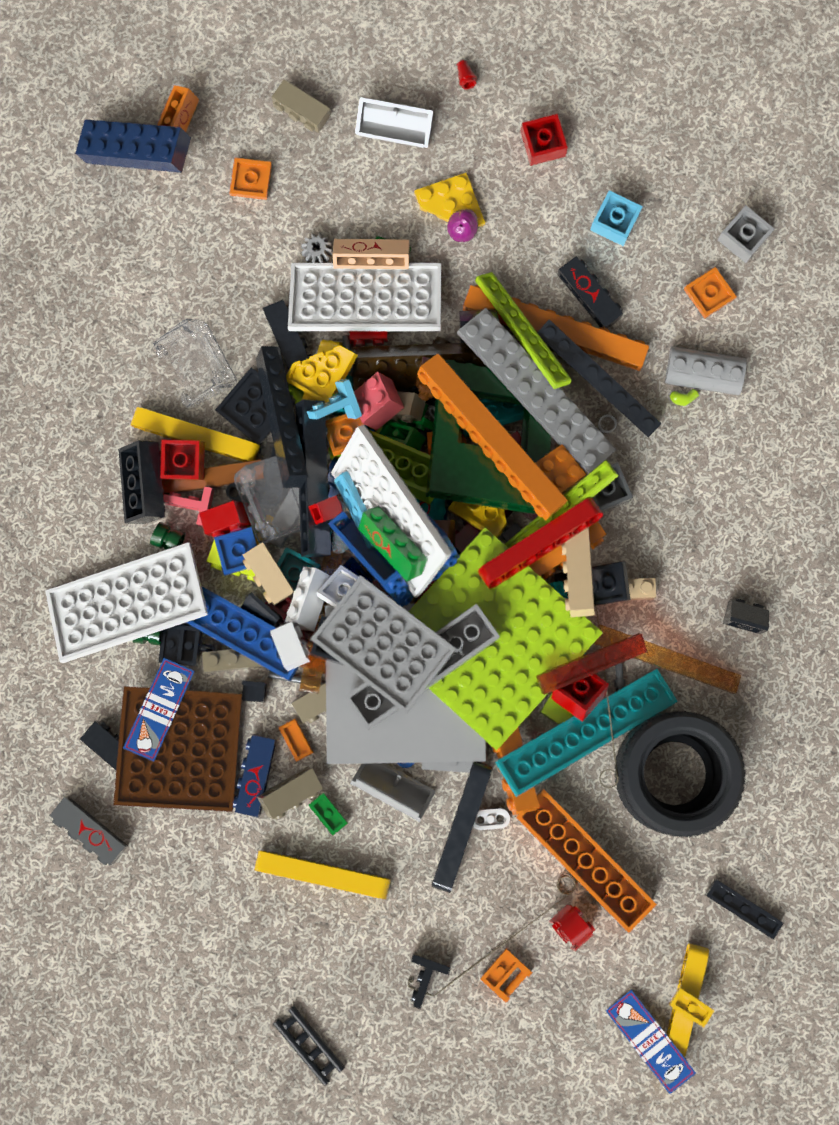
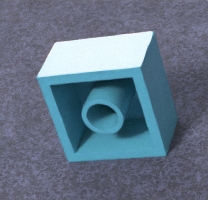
[590,190,643,246]

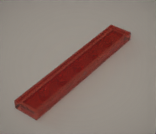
[536,633,647,695]

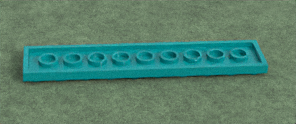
[495,669,678,797]

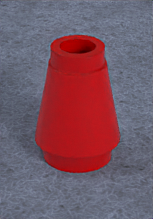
[457,60,477,90]

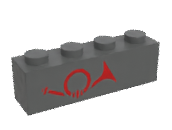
[49,796,128,865]

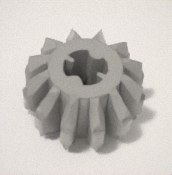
[301,233,333,263]

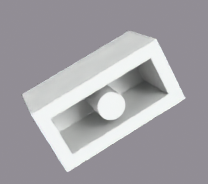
[270,622,310,671]

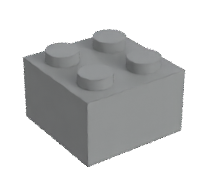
[718,205,774,263]

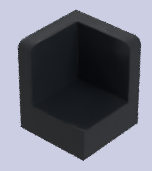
[242,681,267,703]

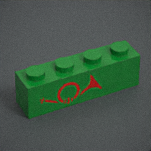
[358,506,428,581]

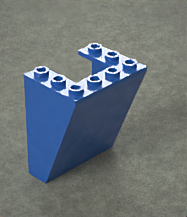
[328,508,459,607]

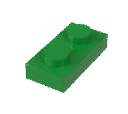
[308,793,348,836]

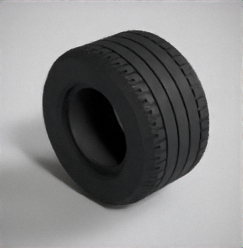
[614,711,746,837]

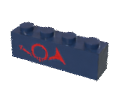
[233,735,277,817]

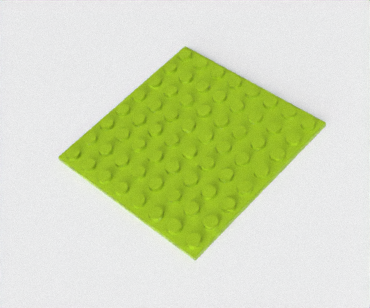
[408,528,603,751]

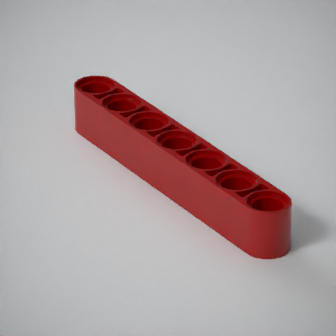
[478,498,603,589]

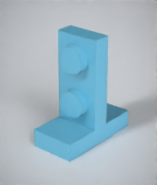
[307,379,362,419]

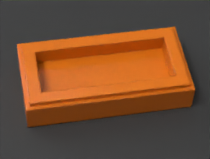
[278,718,314,762]

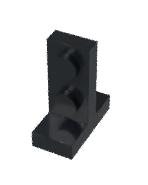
[410,954,451,1009]

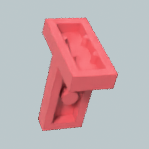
[163,487,214,527]

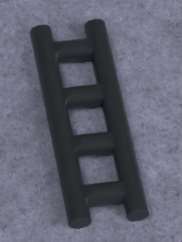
[273,1005,345,1086]

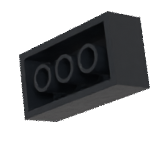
[118,440,165,524]

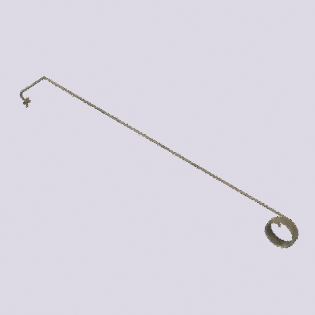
[594,605,618,788]
[408,875,576,997]

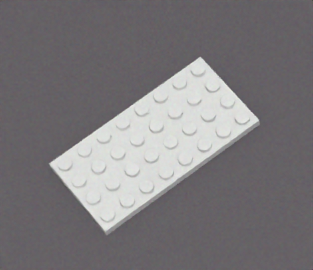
[288,263,441,331]
[331,425,452,597]
[46,542,208,663]

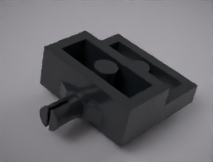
[158,625,214,667]

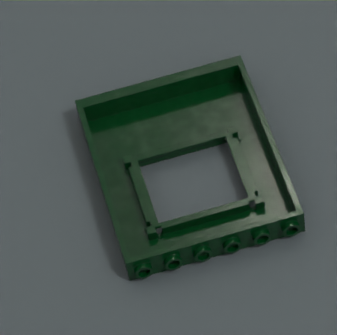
[426,360,551,514]

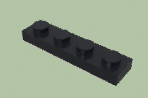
[705,879,784,940]

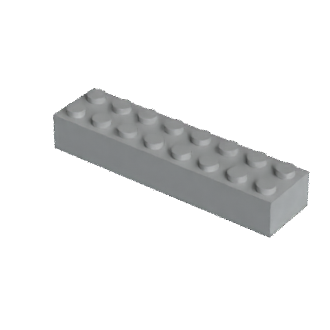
[345,604,500,730]

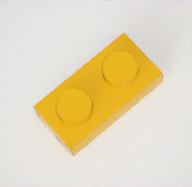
[669,987,715,1028]

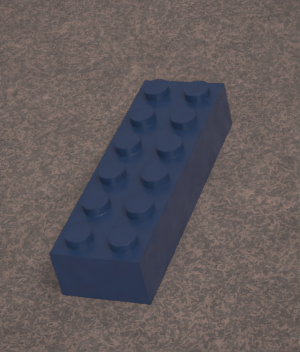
[75,119,191,173]

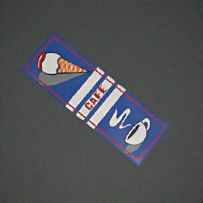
[123,658,194,761]
[606,990,696,1094]

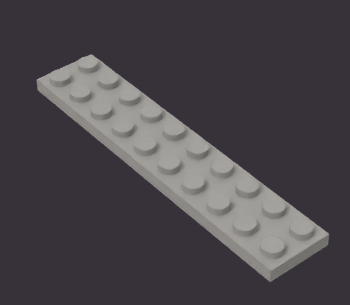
[457,308,616,475]

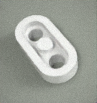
[473,808,510,830]

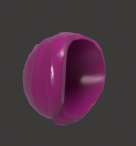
[447,209,478,242]

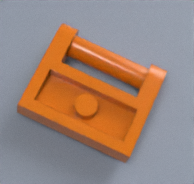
[480,948,533,1003]

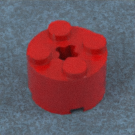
[549,904,596,951]

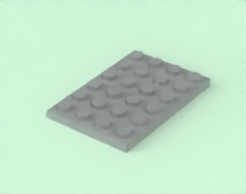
[311,575,456,714]

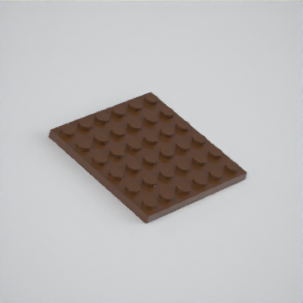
[113,686,242,812]

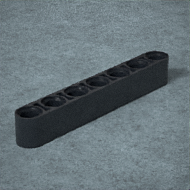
[431,762,493,893]

